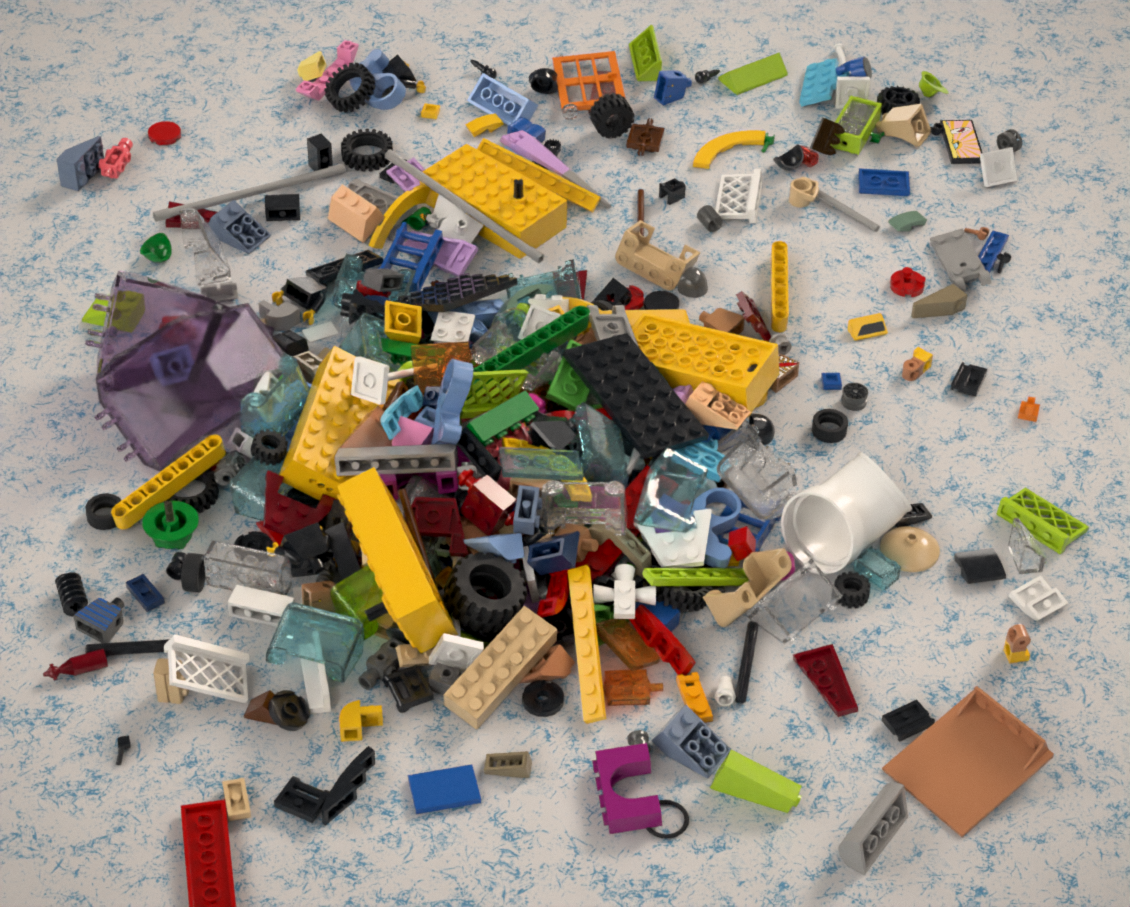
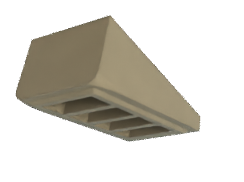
[484,751,532,778]

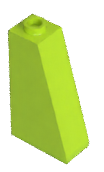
[710,749,802,813]

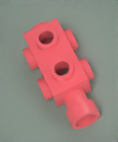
[99,138,133,179]

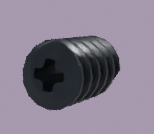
[55,572,88,617]

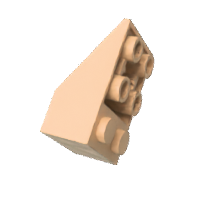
[685,381,750,430]

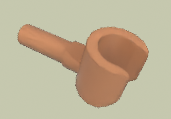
[964,227,990,240]

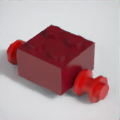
[458,469,517,536]

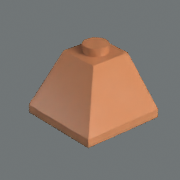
[518,644,575,684]

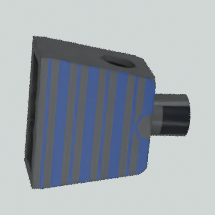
[73,597,125,643]

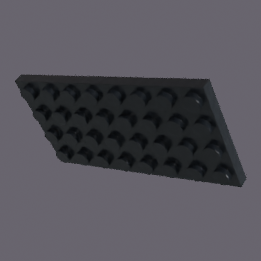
[562,333,709,459]

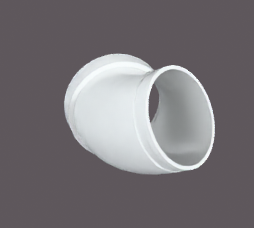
[781,452,912,574]

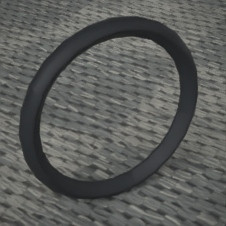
[646,800,689,839]

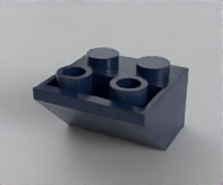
[527,531,580,575]

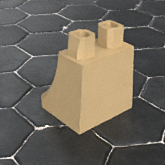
[875,104,931,147]

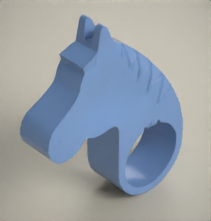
[349,49,406,110]
[431,359,473,445]
[678,488,741,568]

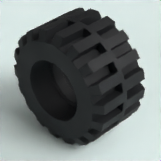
[589,93,635,138]

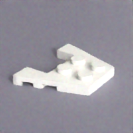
[634,509,712,568]

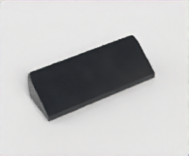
[457,426,502,483]

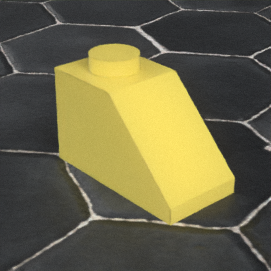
[297,51,327,81]

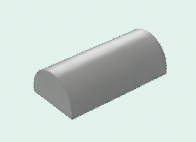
[838,782,908,875]

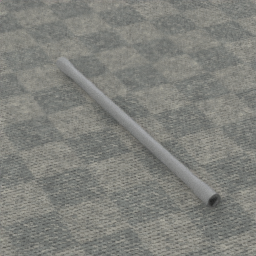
[385,149,545,264]
[153,163,345,222]

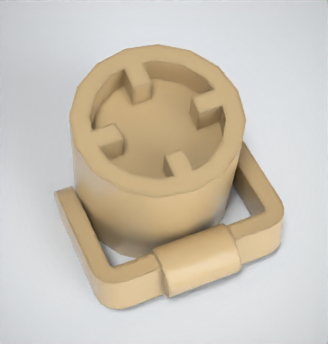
[789,176,819,208]

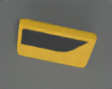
[847,313,888,341]

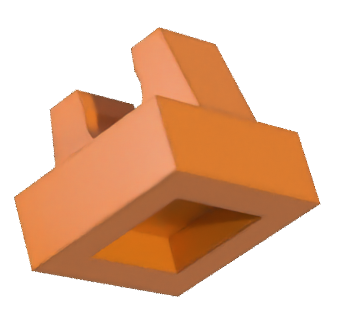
[1018,396,1040,422]

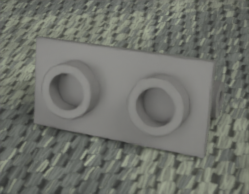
[200,281,238,303]

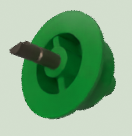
[142,501,199,549]

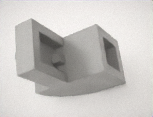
[258,300,301,331]

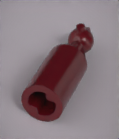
[43,649,108,681]

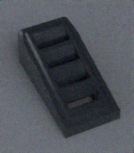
[895,503,932,528]

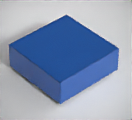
[821,373,842,390]

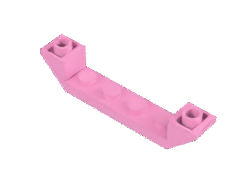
[296,40,359,101]

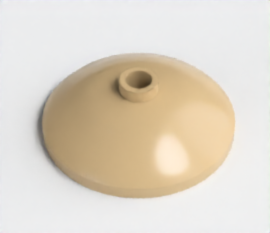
[880,526,940,572]

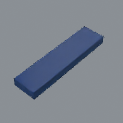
[978,230,1009,274]

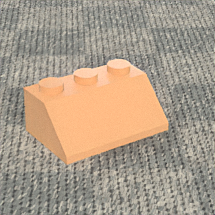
[328,184,384,243]

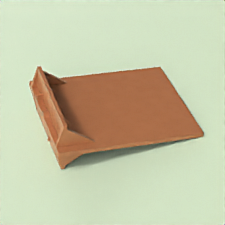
[882,686,1054,837]

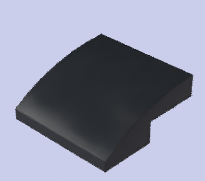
[954,548,1006,584]

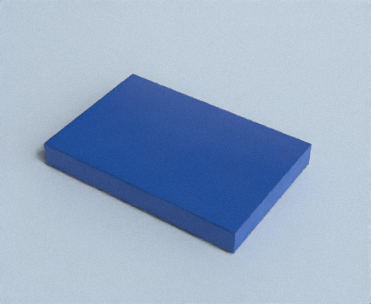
[858,168,910,196]
[408,764,481,814]

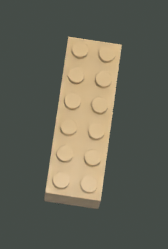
[444,606,557,730]

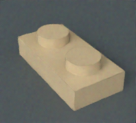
[396,644,435,667]
[222,778,251,821]

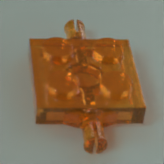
[603,669,663,706]

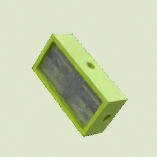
[830,96,882,155]

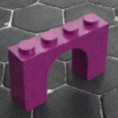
[379,471,458,500]
[592,743,662,834]

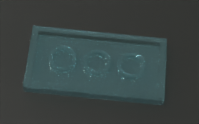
[499,447,584,481]

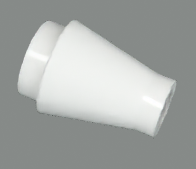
[715,676,736,706]

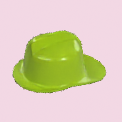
[918,71,949,97]

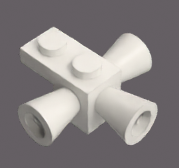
[594,564,656,619]

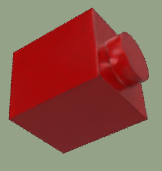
[728,526,756,561]

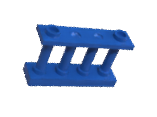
[378,222,444,292]
[717,487,783,552]

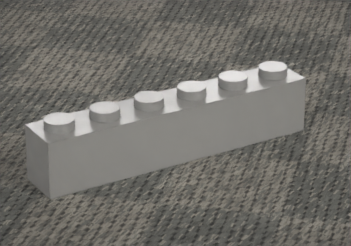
[334,444,459,476]

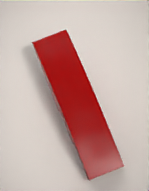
[629,604,696,676]

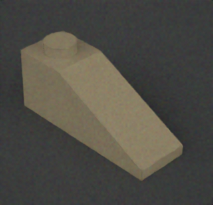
[911,284,967,318]

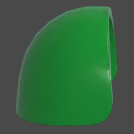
[140,233,172,263]

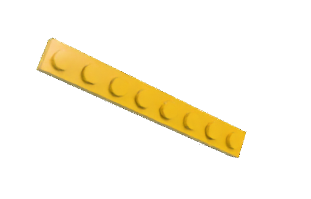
[477,138,601,213]
[568,565,606,724]

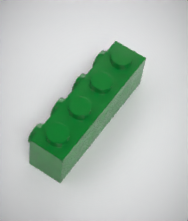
[466,390,539,448]

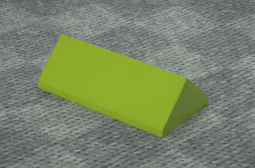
[629,24,662,82]
[718,52,788,95]

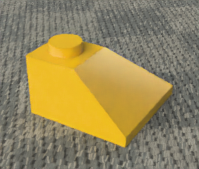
[384,300,422,345]

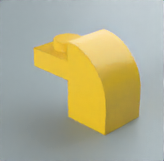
[339,700,383,742]

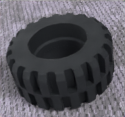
[443,552,527,633]

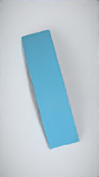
[380,385,424,440]

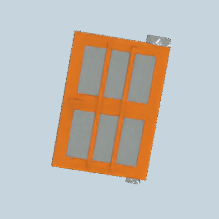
[552,51,626,120]

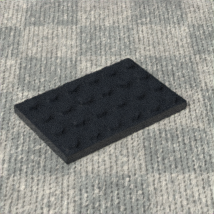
[393,273,518,312]

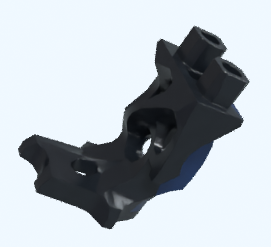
[340,289,391,339]

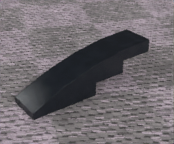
[325,522,371,601]
[321,746,375,826]

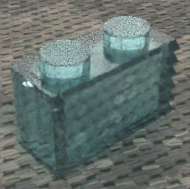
[853,546,901,591]

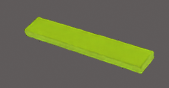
[642,568,749,586]

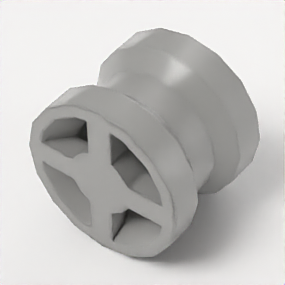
[769,333,792,355]

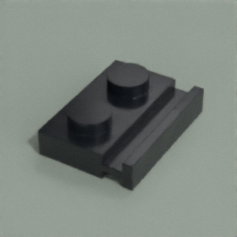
[950,362,988,397]
[881,699,935,742]

